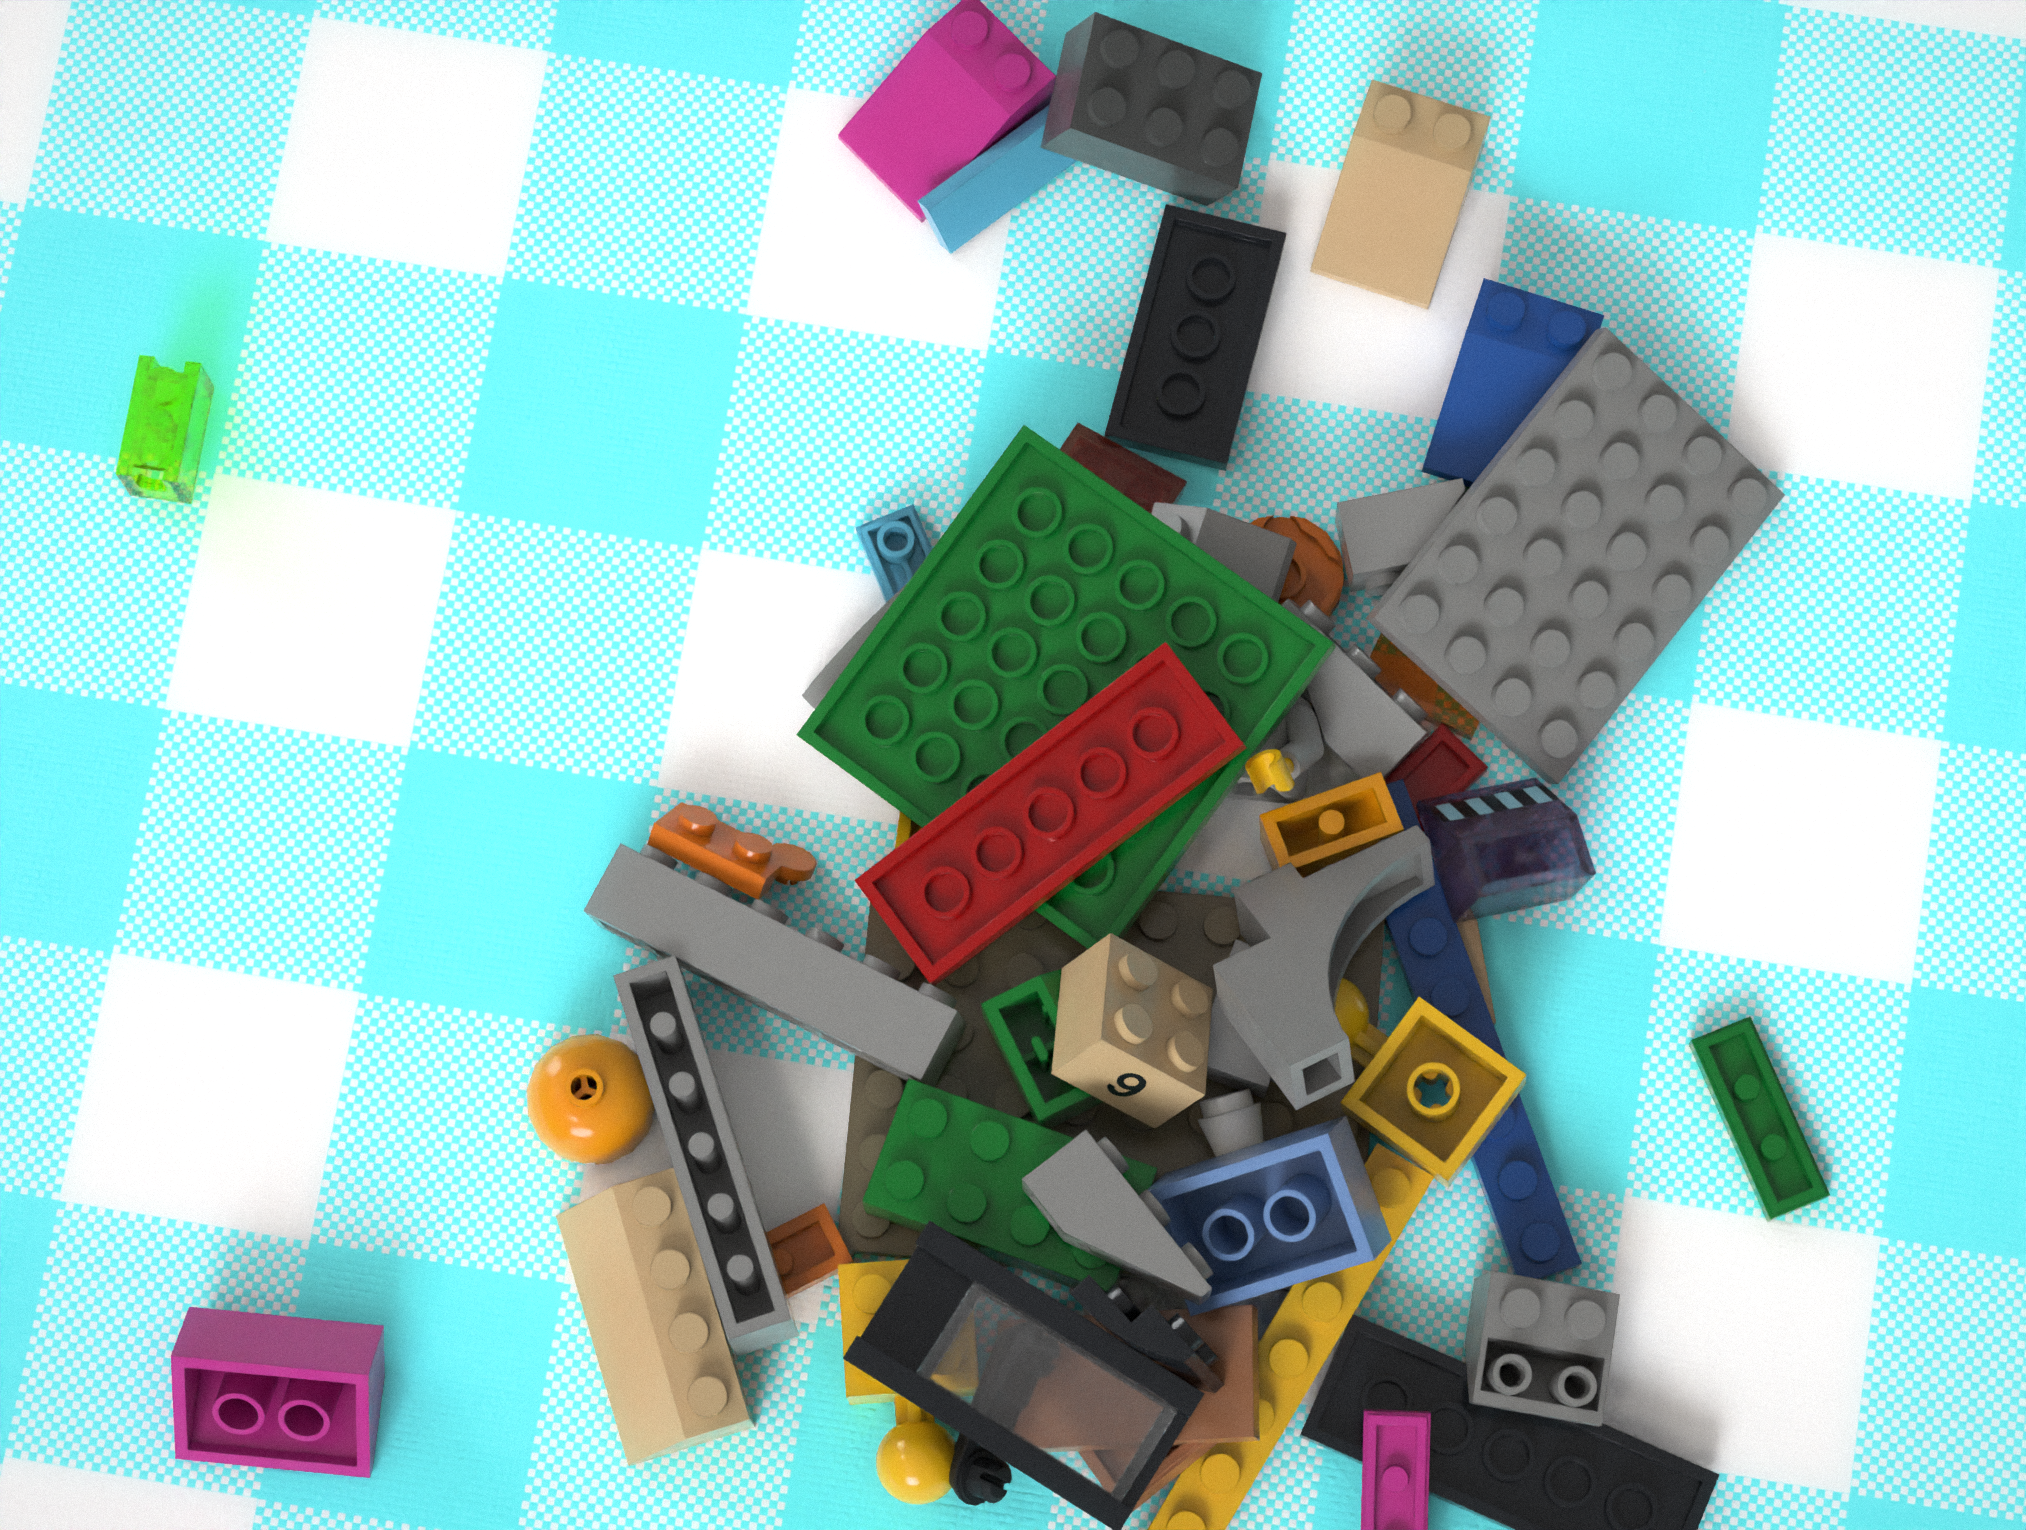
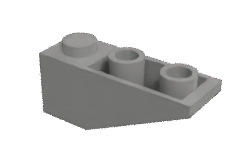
[1281,599,1430,780]
[1022,1130,1213,1305]

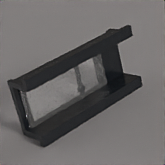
[843,1220,1205,1530]

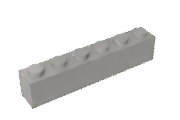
[583,843,968,1087]
[613,955,800,1357]

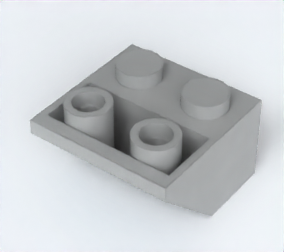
[1465,1270,1620,1427]

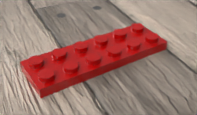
[854,642,1247,986]

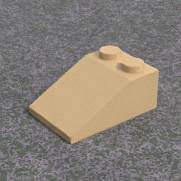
[1310,79,1491,310]

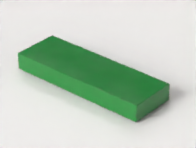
[1688,1016,1830,1222]

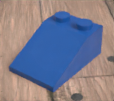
[1421,278,1605,487]

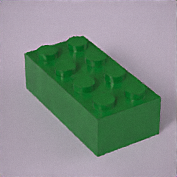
[862,1078,1157,1291]

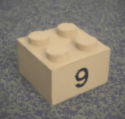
[1051,933,1213,1128]

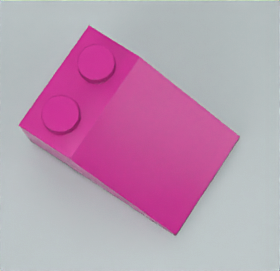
[838,0,1056,223]

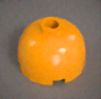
[526,1034,655,1165]

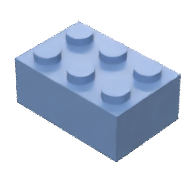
[1147,1116,1392,1316]

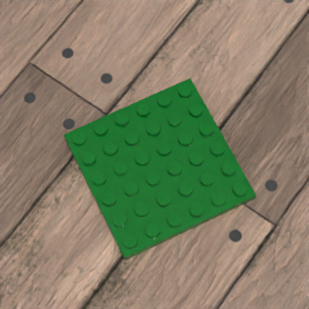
[796,425,1336,949]

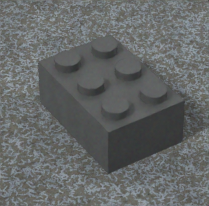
[1041,12,1262,206]

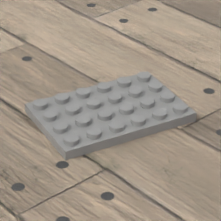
[1365,327,1785,784]

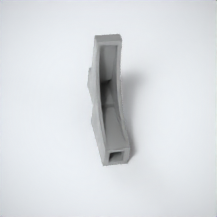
[1213,825,1435,1110]

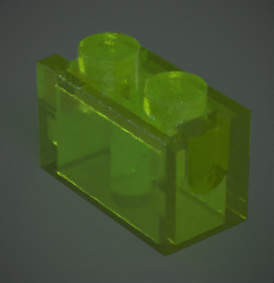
[115,355,215,504]

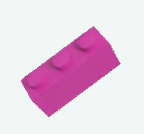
[171,1307,385,1478]

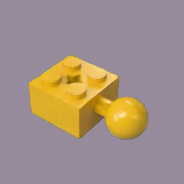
[1335,977,1527,1189]
[838,1259,980,1505]

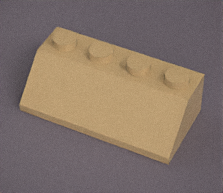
[556,1168,755,1467]

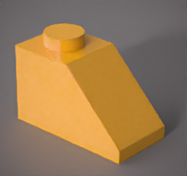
[1259,772,1404,878]

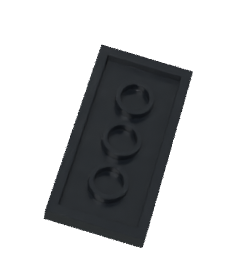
[1104,204,1287,471]

